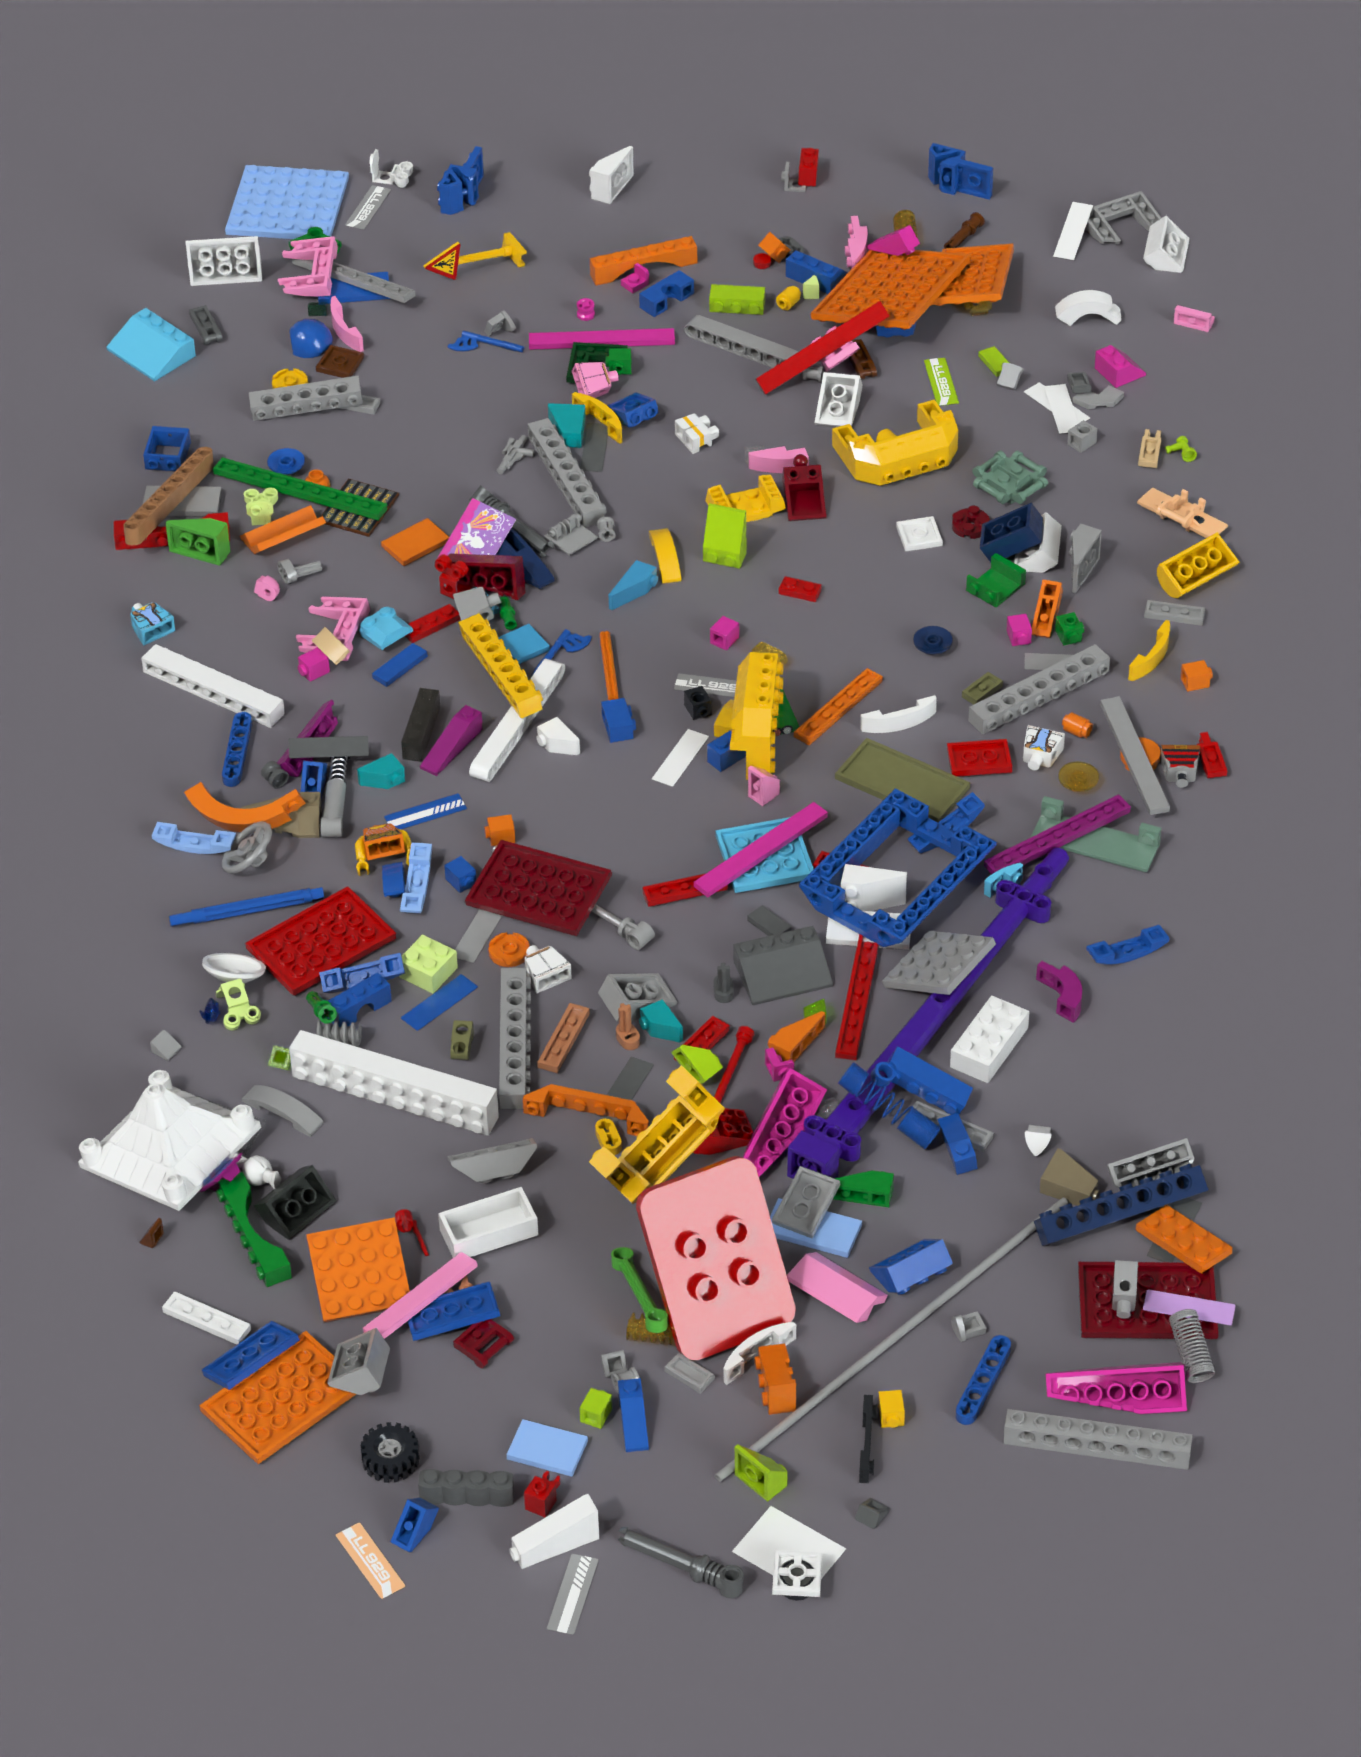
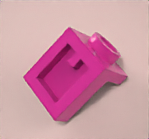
[621,263,649,294]
[765,1047,794,1082]

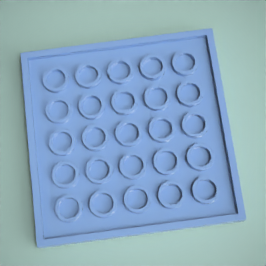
[225,165,349,239]

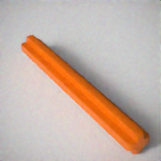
[600,631,619,700]

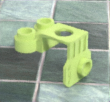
[244,488,278,525]
[216,978,261,1031]

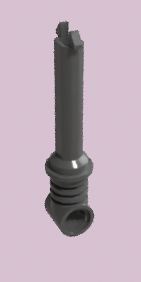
[469,485,554,558]
[618,1527,744,1598]

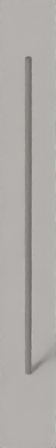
[715,1197,1068,1482]

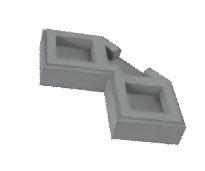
[1073,385,1124,409]

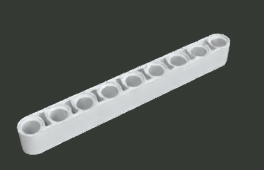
[469,659,565,782]

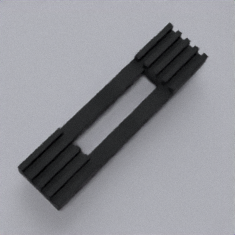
[859,1395,877,1483]

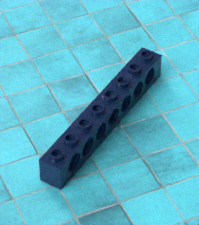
[1034,1164,1208,1246]

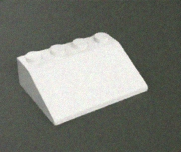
[186,236,262,286]

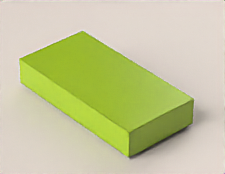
[978,346,1009,377]

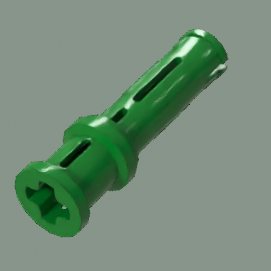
[306,991,337,1024]

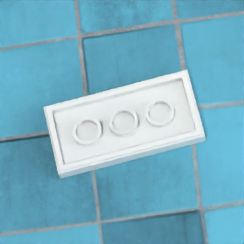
[826,911,911,950]

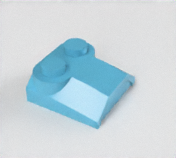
[359,607,413,650]

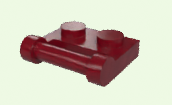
[453,1319,514,1368]

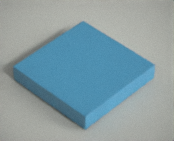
[498,624,550,664]

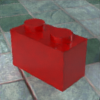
[798,148,819,186]

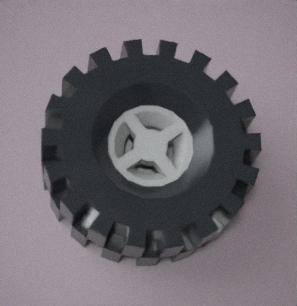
[360,1422,420,1483]

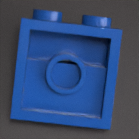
[608,392,659,428]

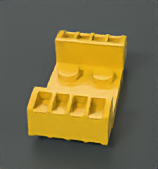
[705,475,786,522]

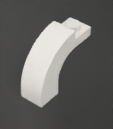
[1055,290,1121,326]

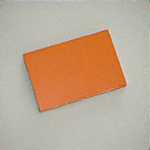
[381,518,449,566]

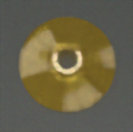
[1058,761,1099,792]

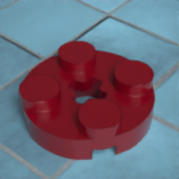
[952,505,990,539]

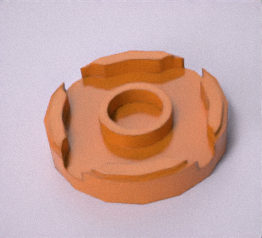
[488,932,530,967]

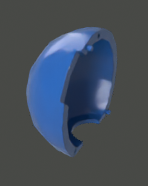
[289,318,333,358]

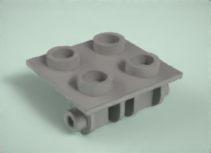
[544,514,598,555]

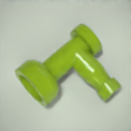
[1165,436,1197,462]

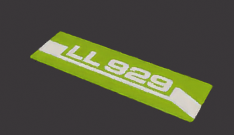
[924,358,959,406]

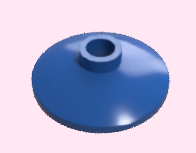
[267,448,305,474]

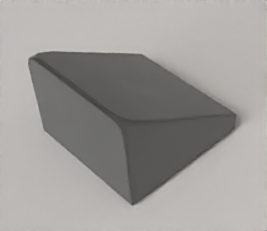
[855,1498,890,1529]

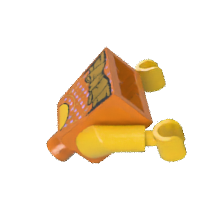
[355,823,412,876]

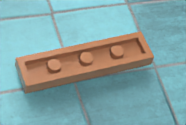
[537,1003,590,1073]

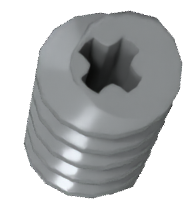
[316,1020,362,1047]

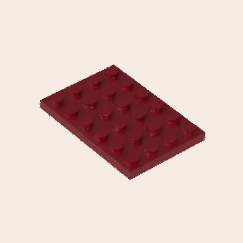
[465,840,612,936]
[1078,1261,1218,1339]

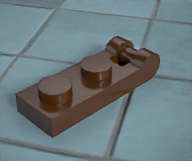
[849,339,877,379]

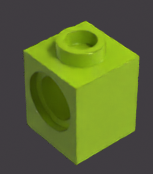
[579,1388,613,1429]

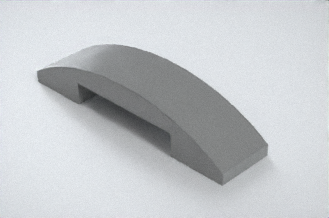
[242,1085,324,1137]

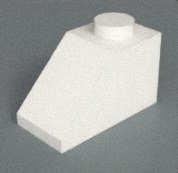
[536,717,580,755]

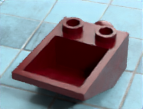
[782,454,826,521]

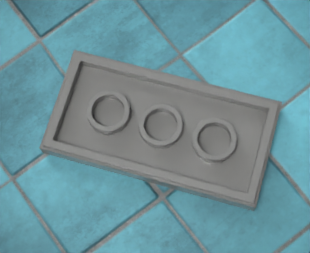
[143,486,222,517]

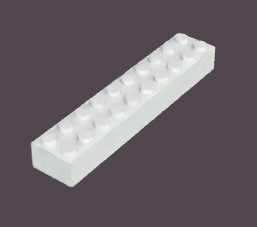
[289,1030,499,1136]

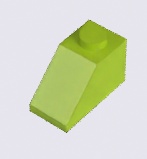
[671,1045,723,1084]

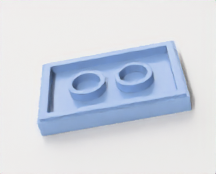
[507,1419,588,1477]

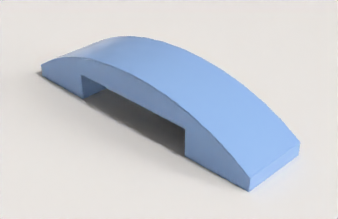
[151,822,236,854]
[400,843,432,913]

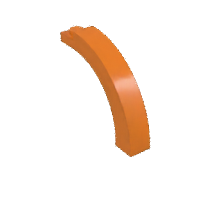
[184,782,306,832]

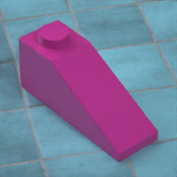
[866,225,920,256]

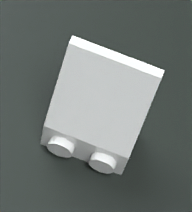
[589,146,634,204]
[815,372,863,427]
[841,864,907,911]

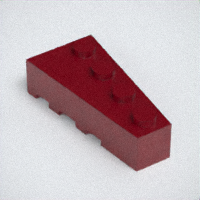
[448,553,526,600]

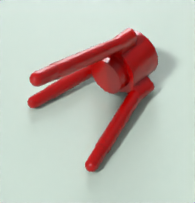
[395,1209,429,1257]

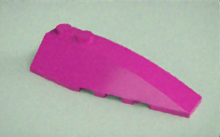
[743,1068,827,1177]
[1045,1362,1187,1414]

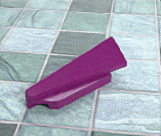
[277,699,338,777]

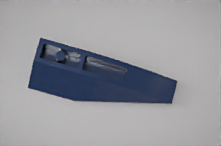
[496,528,555,589]

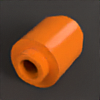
[1062,712,1093,738]

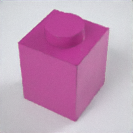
[1006,614,1032,646]
[710,616,739,650]
[298,647,330,682]

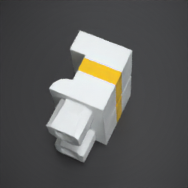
[675,413,719,454]

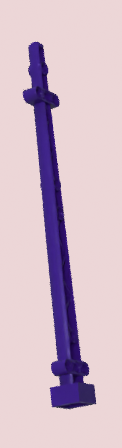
[787,848,1069,1179]

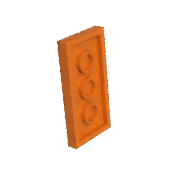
[1136,1205,1232,1274]

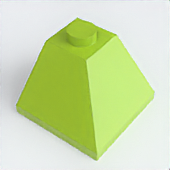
[734,1444,787,1502]

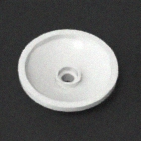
[202,953,266,983]

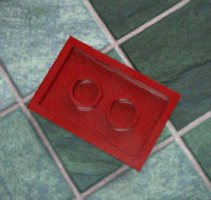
[947,739,1012,776]

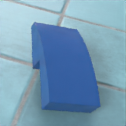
[382,862,405,897]

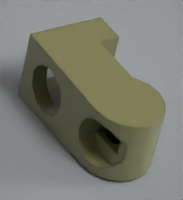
[451,1020,474,1060]

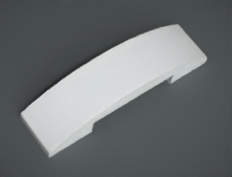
[861,695,937,733]
[724,1322,796,1385]

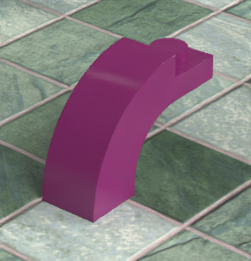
[1036,961,1082,1023]

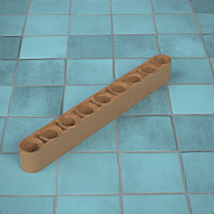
[124,447,214,546]

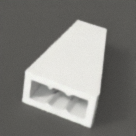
[509,1494,599,1569]

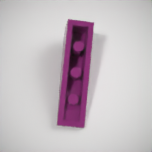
[420,705,483,776]

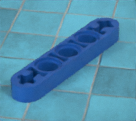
[222,712,252,787]
[956,1335,1011,1425]

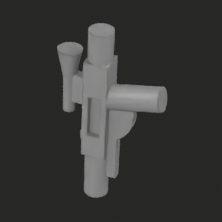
[496,435,535,474]

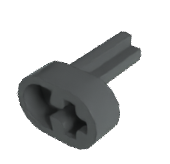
[714,963,733,1003]

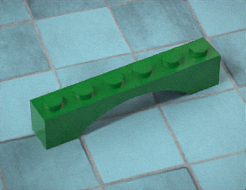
[216,1172,292,1287]

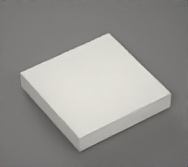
[896,516,943,552]

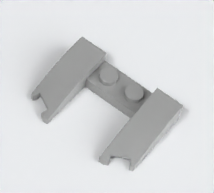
[1085,191,1161,244]

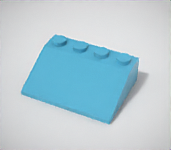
[106,308,196,382]

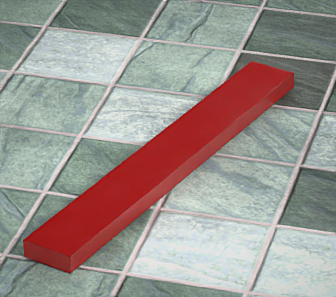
[755,301,890,395]
[835,934,879,1060]

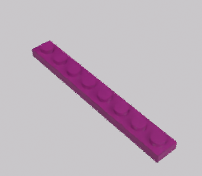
[984,794,1131,874]

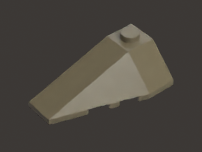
[241,792,322,838]

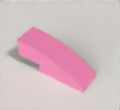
[748,446,809,473]

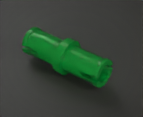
[498,596,517,630]

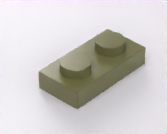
[962,672,1003,705]

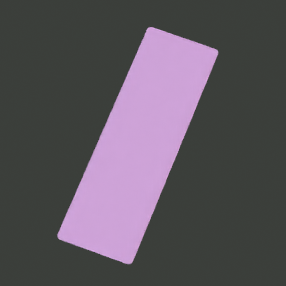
[1143,1289,1235,1325]

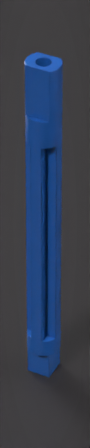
[169,887,324,926]

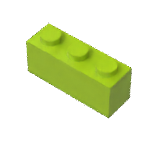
[709,284,765,315]

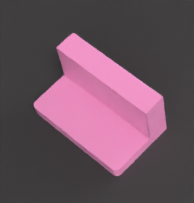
[1174,305,1215,332]

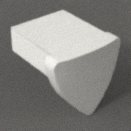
[1025,1125,1052,1156]

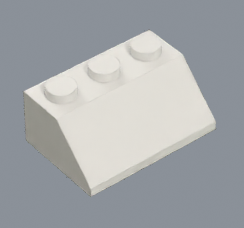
[1143,216,1190,273]
[1014,512,1062,573]

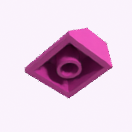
[1095,345,1146,388]

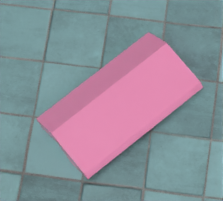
[787,1252,888,1323]

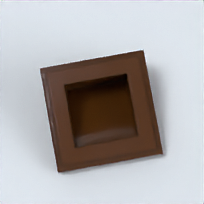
[139,1218,164,1248]

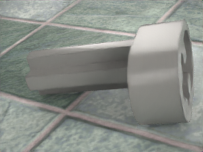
[277,559,322,584]

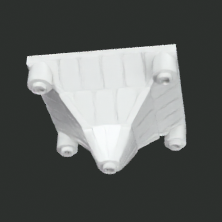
[78,1070,261,1211]

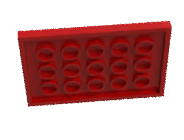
[245,886,396,996]

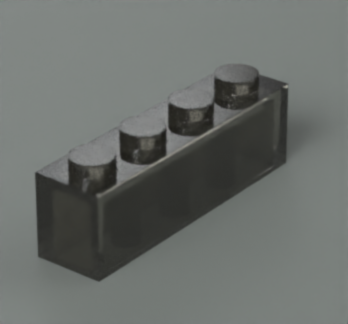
[401,688,440,762]

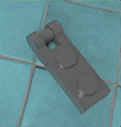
[189,305,222,345]

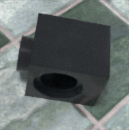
[684,686,712,720]

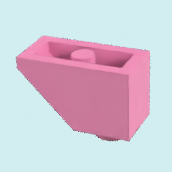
[748,766,780,806]

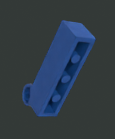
[871,1046,973,1115]

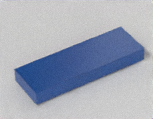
[372,643,428,687]

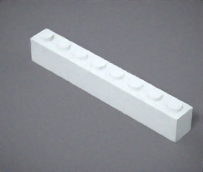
[141,644,285,728]

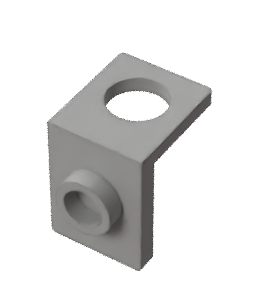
[781,162,806,192]

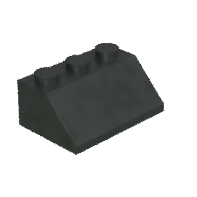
[254,1165,337,1239]

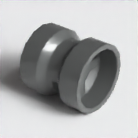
[261,761,289,789]

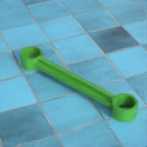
[611,1247,668,1333]

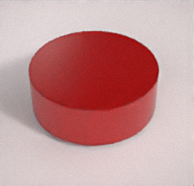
[753,253,771,269]

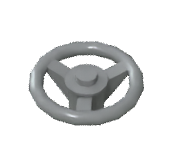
[222,821,272,874]

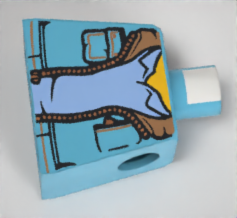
[130,602,175,646]

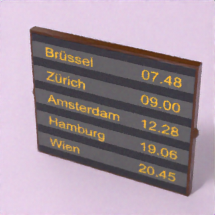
[320,478,399,537]

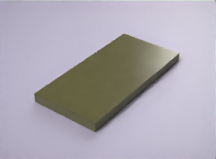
[835,738,970,822]

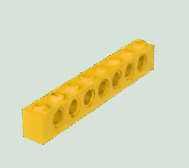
[458,613,543,718]

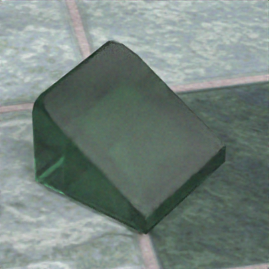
[308,302,327,316]

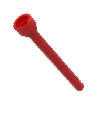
[714,1026,755,1103]

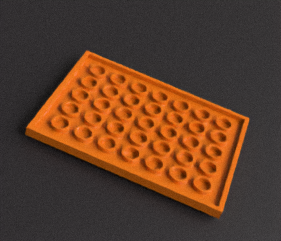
[811,250,971,330]

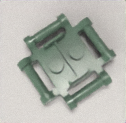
[972,450,1048,504]

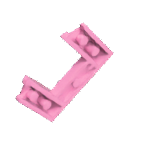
[278,236,338,297]
[296,597,370,661]

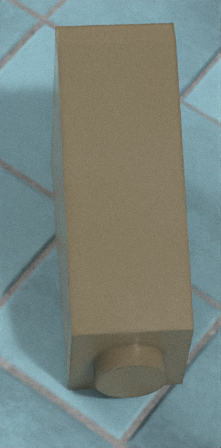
[1040,1148,1100,1206]

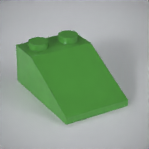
[166,518,231,566]

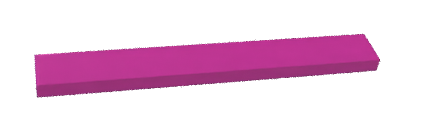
[529,328,675,350]
[694,802,828,898]

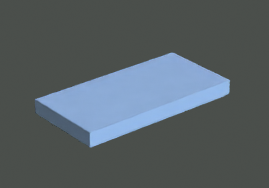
[770,1198,862,1258]

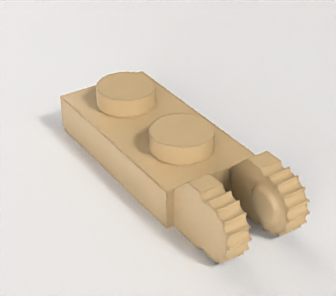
[1138,429,1161,468]

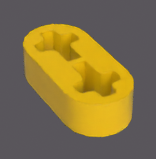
[595,1118,622,1156]

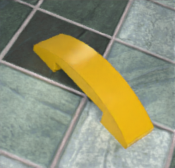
[572,392,622,444]
[649,528,681,584]
[1128,620,1170,681]

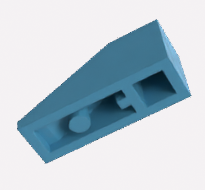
[608,560,658,610]

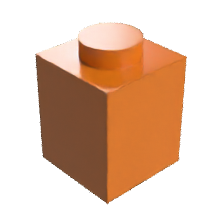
[758,232,790,263]
[1181,660,1213,692]
[484,814,515,846]

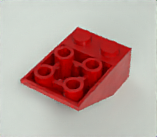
[693,1108,754,1155]

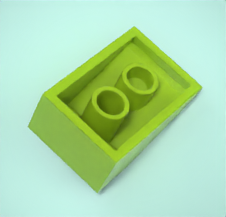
[703,503,747,569]

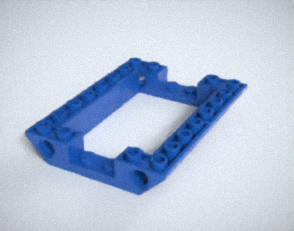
[799,788,997,947]

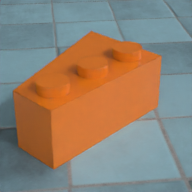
[754,1343,796,1415]

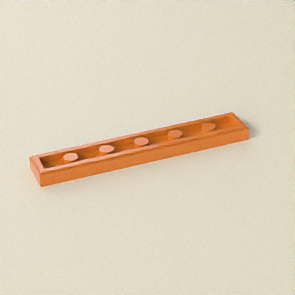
[794,668,883,745]

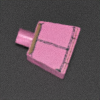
[572,362,618,398]

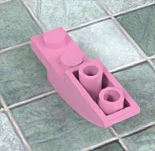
[845,216,868,269]

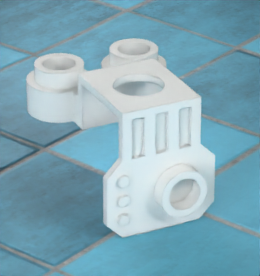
[370,149,413,188]

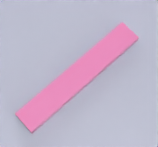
[363,1252,478,1339]

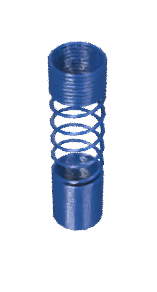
[838,1062,941,1149]

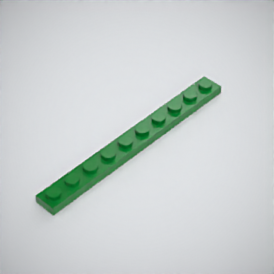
[213,457,387,520]

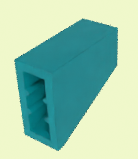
[548,403,586,448]

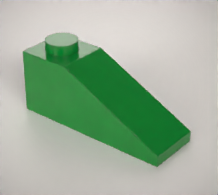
[833,1170,894,1208]

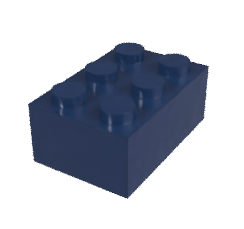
[980,502,1043,563]

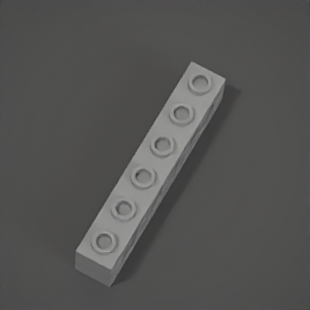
[249,376,363,421]

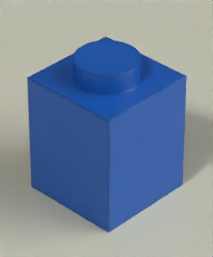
[444,856,476,893]

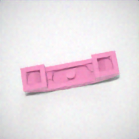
[330,296,364,352]

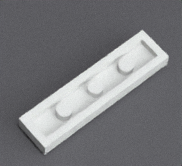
[162,1291,251,1344]

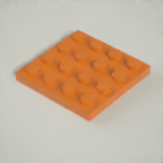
[306,1217,410,1323]

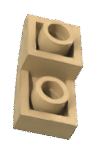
[312,627,350,665]

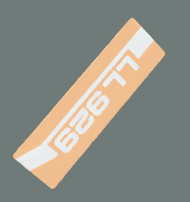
[336,1523,405,1599]

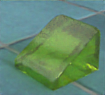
[803,999,826,1024]
[268,1045,291,1070]

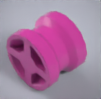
[577,298,595,321]

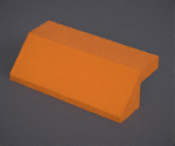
[240,505,326,554]

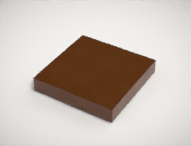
[316,345,364,378]

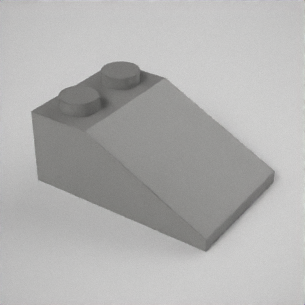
[1069,523,1102,594]
[598,973,678,1022]

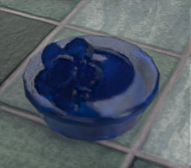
[199,998,221,1024]

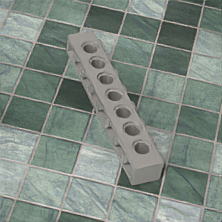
[528,418,606,528]
[969,644,1110,734]
[499,968,531,1109]
[1003,1409,1193,1470]

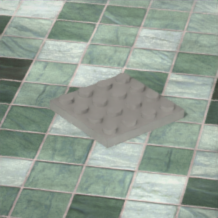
[882,931,996,995]

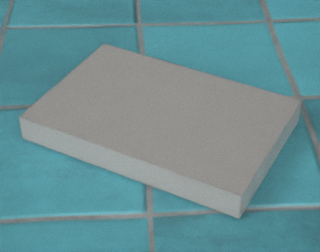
[772,1166,841,1238]

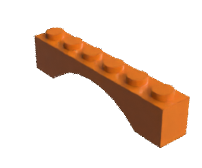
[590,236,698,286]

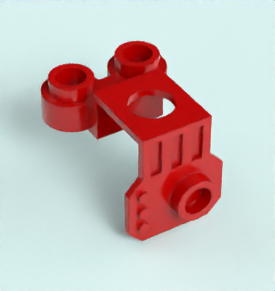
[435,554,474,599]

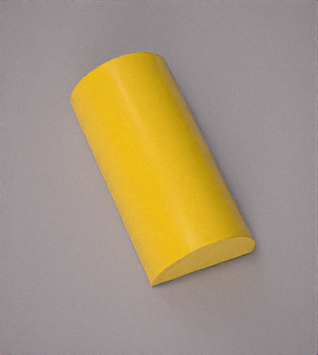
[1157,532,1240,598]

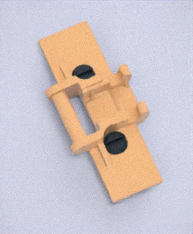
[1137,488,1228,538]

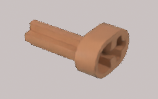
[616,1003,640,1050]

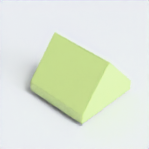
[803,275,819,299]

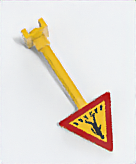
[423,232,527,280]

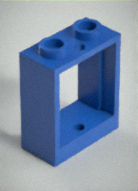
[143,426,191,471]

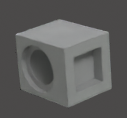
[1067,420,1097,453]

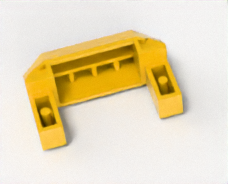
[832,399,958,486]
[730,652,783,780]
[589,1065,725,1204]

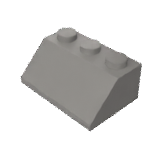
[327,1328,390,1395]

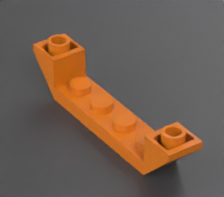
[523,1084,649,1136]

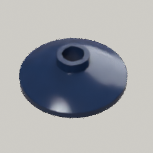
[913,626,953,654]

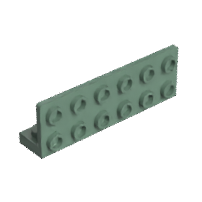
[1031,796,1161,872]

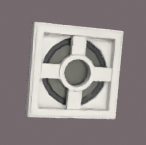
[772,1550,822,1601]

